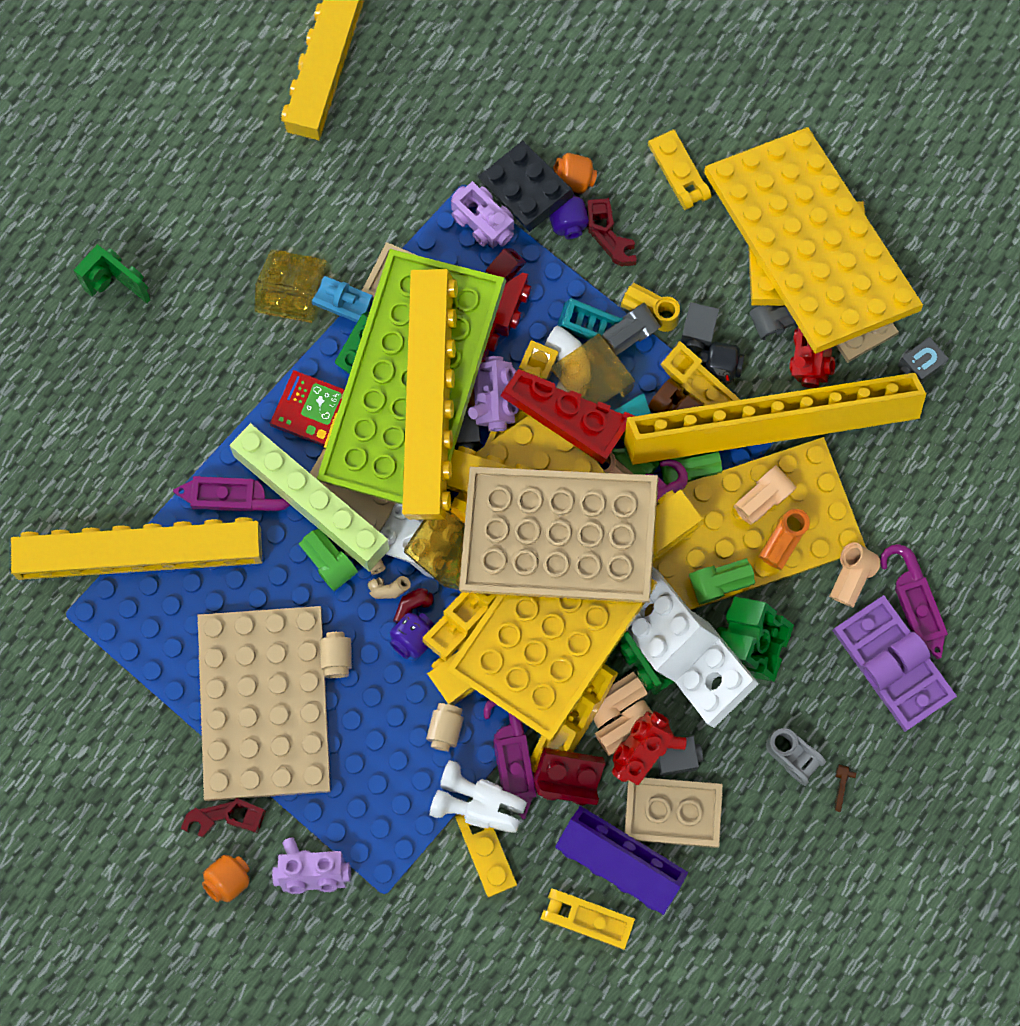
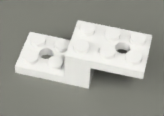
[626,567,759,728]

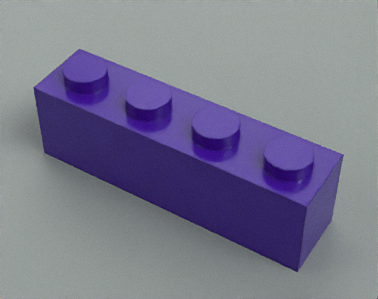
[555,806,689,915]

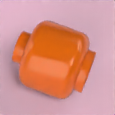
[553,153,597,195]
[202,855,250,902]

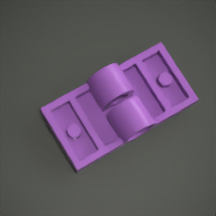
[832,595,957,732]

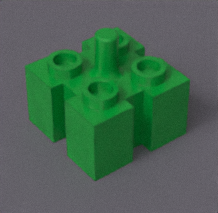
[716,597,794,682]

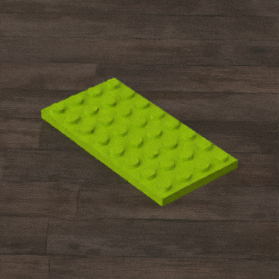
[317,249,506,505]

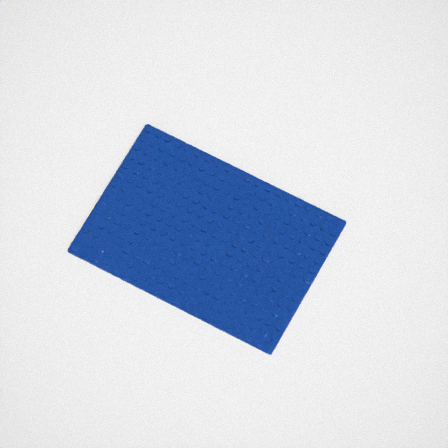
[66,185,774,894]

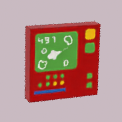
[270,370,345,447]

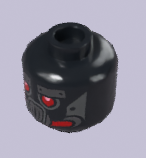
[701,342,745,383]

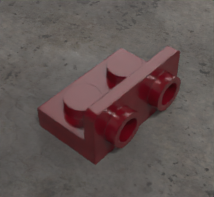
[533,747,605,805]

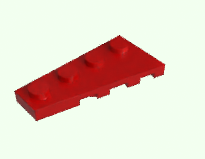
[500,369,635,465]

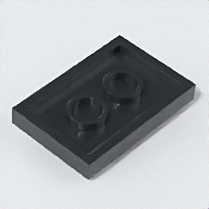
[478,140,575,232]

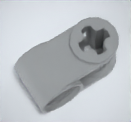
[766,728,826,786]

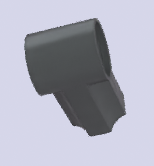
[599,302,661,357]
[749,306,796,341]

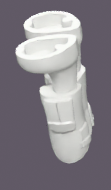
[429,760,527,833]

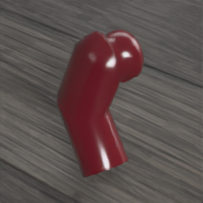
[393,588,434,623]

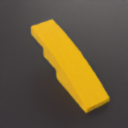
[422,592,498,662]
[530,664,618,773]

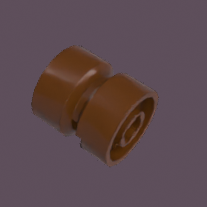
[648,378,705,413]

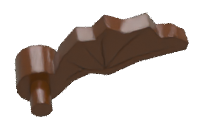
[834,764,856,812]

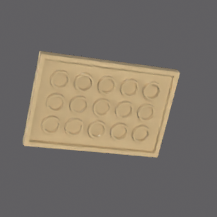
[459,467,659,603]
[198,606,331,801]

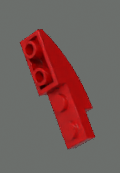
[481,272,532,363]

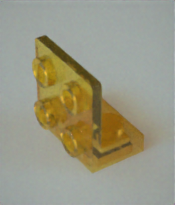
[255,250,327,323]
[551,333,635,404]
[404,511,465,590]

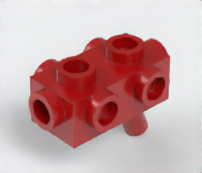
[790,327,837,388]
[611,711,687,786]

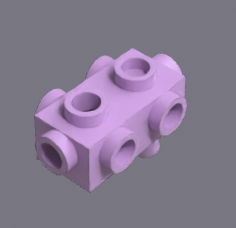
[451,181,514,248]
[468,356,519,432]
[272,838,351,894]

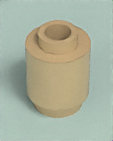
[320,632,352,678]
[426,703,464,752]

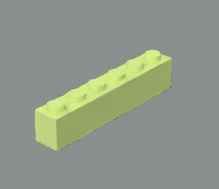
[229,423,390,572]

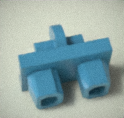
[312,276,374,322]

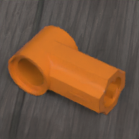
[758,509,810,570]

